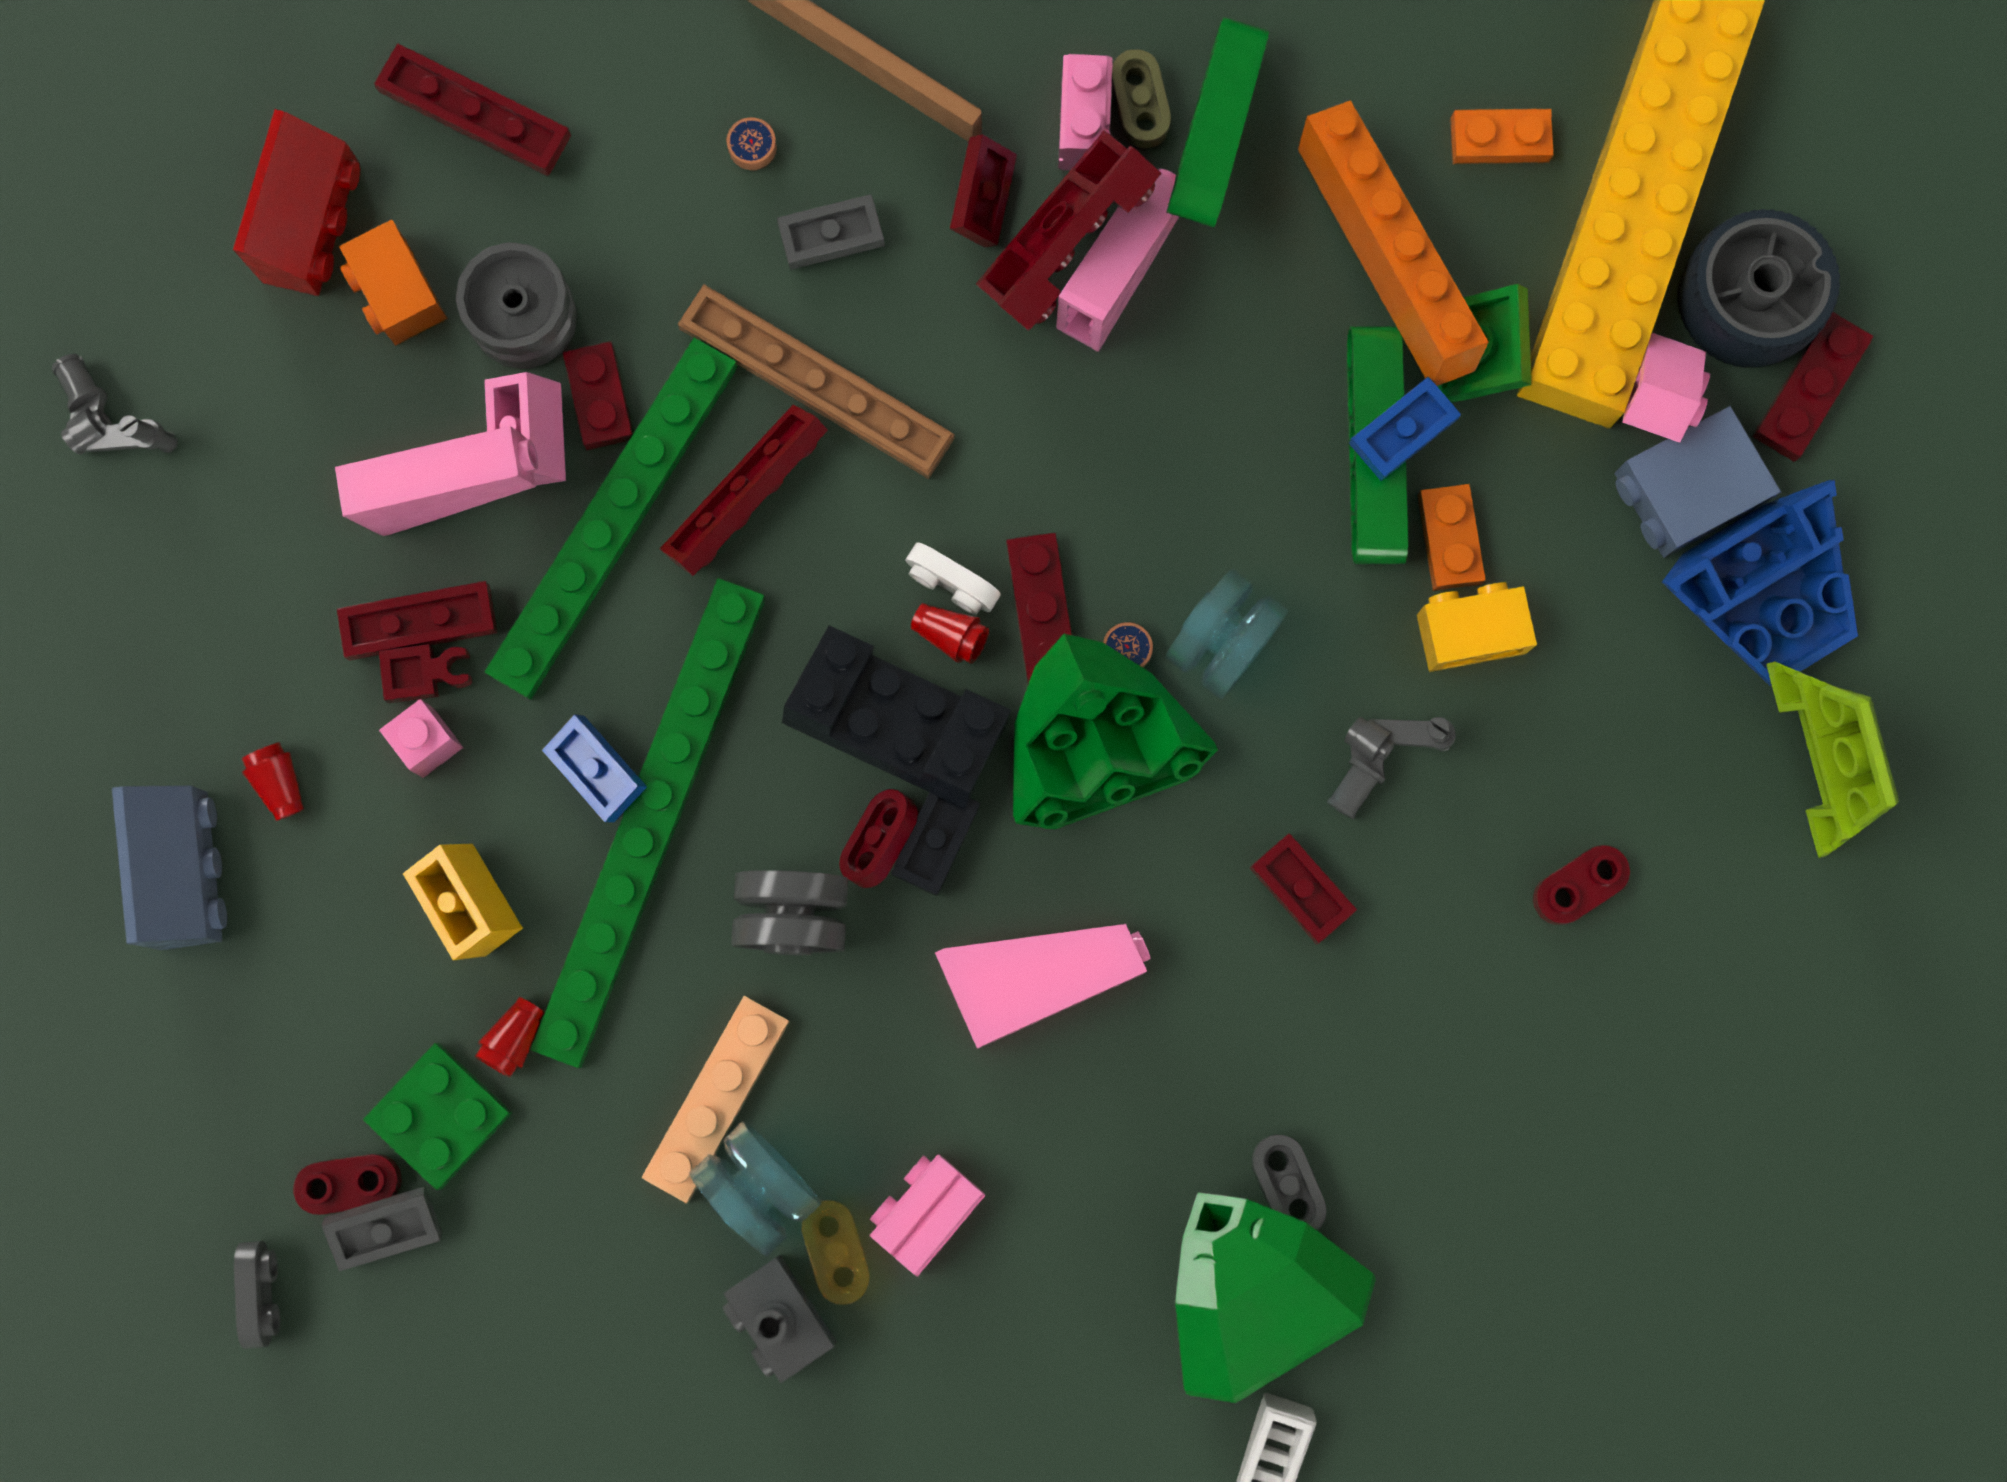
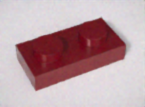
[950,134,1017,248]
[563,341,633,450]
[1249,833,1357,945]

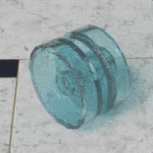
[1165,568,1289,700]
[689,1121,822,1257]

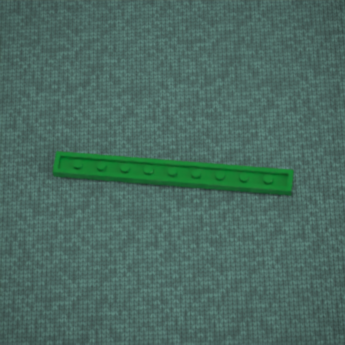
[530,578,766,1068]

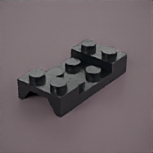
[782,625,1012,809]

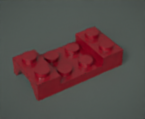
[976,130,1162,331]

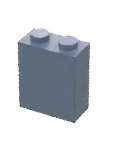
[1614,406,1781,558]

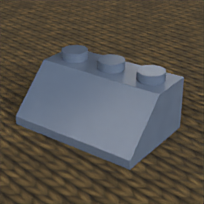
[112,786,227,950]

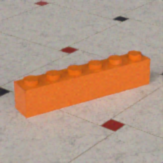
[1298,100,1489,386]

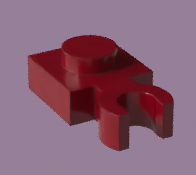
[379,644,473,704]

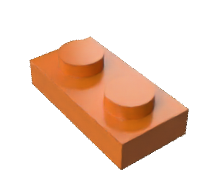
[1451,109,1553,164]
[1417,484,1485,591]

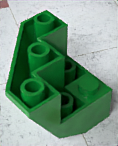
[1013,634,1218,830]
[1175,1193,1376,1403]

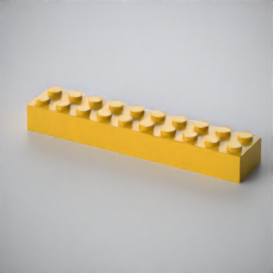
[1517,0,1765,429]

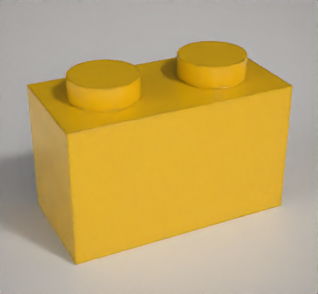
[1417,582,1537,672]
[403,843,523,960]

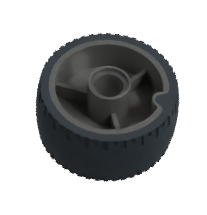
[1678,209,1840,368]

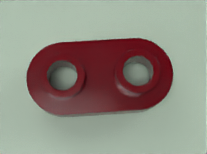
[839,789,918,888]
[1533,845,1630,925]
[293,1154,402,1215]

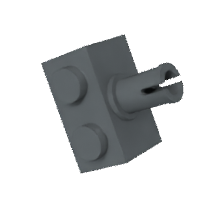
[723,1254,837,1383]

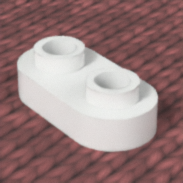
[905,542,1001,615]

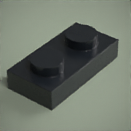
[891,792,981,897]

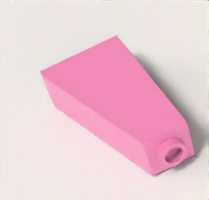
[1056,169,1179,352]
[335,426,538,536]
[935,924,1151,1049]

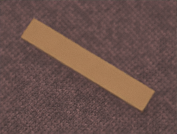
[747,0,982,142]
[678,284,955,479]

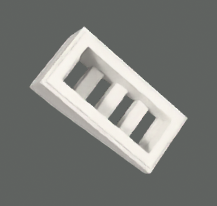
[1236,1393,1317,1482]

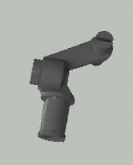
[52,354,178,455]
[1326,717,1456,820]

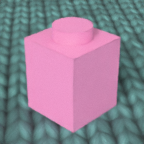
[379,699,464,778]

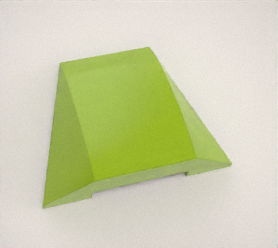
[1766,661,1899,858]

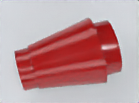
[911,603,989,664]
[241,742,305,821]
[475,997,545,1078]

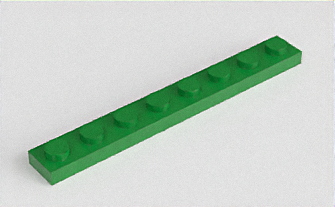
[484,337,738,700]

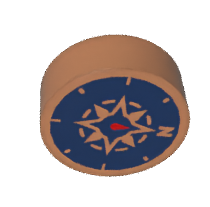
[727,117,777,170]
[1103,622,1153,668]

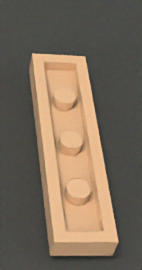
[641,996,790,1203]

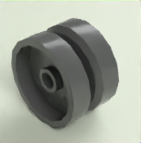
[455,242,578,369]
[731,871,848,955]

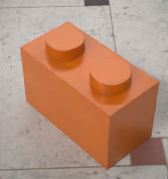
[339,219,448,346]

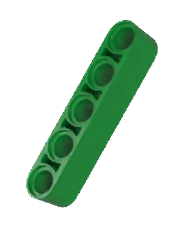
[1166,17,1269,228]
[1346,326,1408,564]

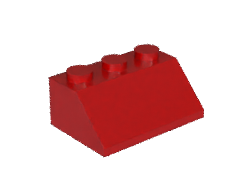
[233,109,360,296]

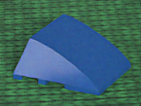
[1662,480,1858,687]

